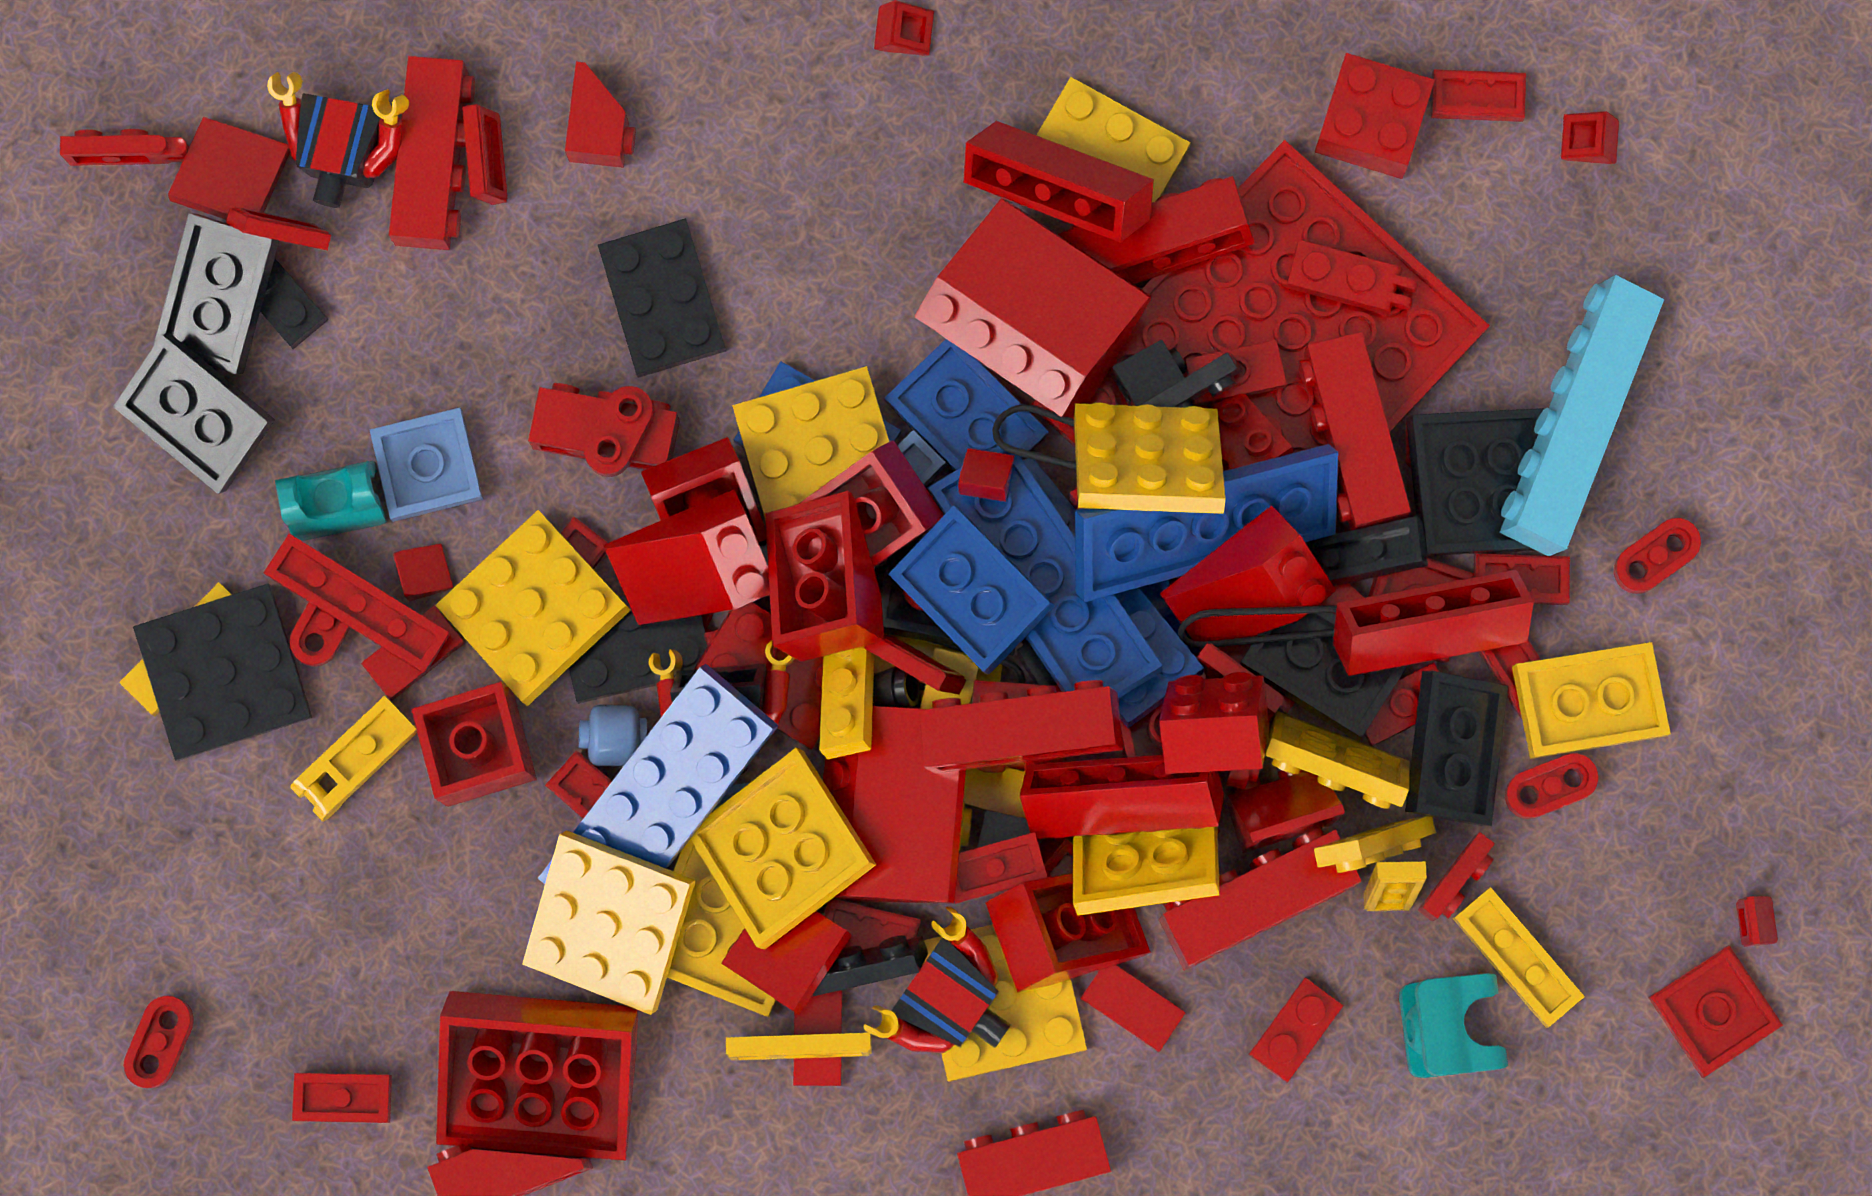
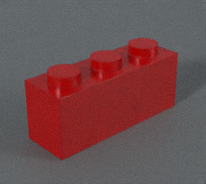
[528,383,680,470]
[957,1109,1111,1196]

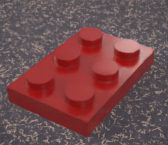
[694,602,823,750]

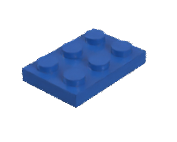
[884,339,1049,471]
[889,506,1055,674]

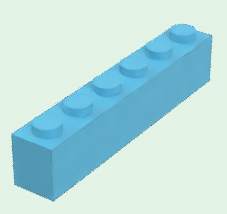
[1500,275,1664,556]

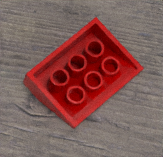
[914,198,1152,417]
[823,706,966,904]
[436,991,638,1161]

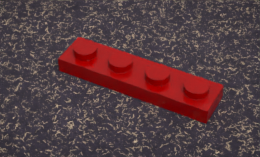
[263,533,450,674]

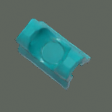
[275,461,387,541]
[1399,973,1508,1078]

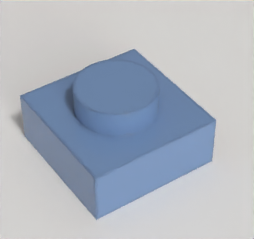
[897,430,948,487]

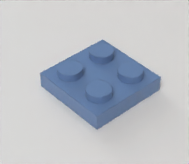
[370,407,483,522]

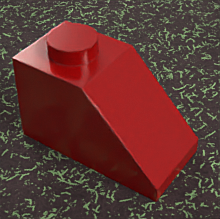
[565,61,636,168]

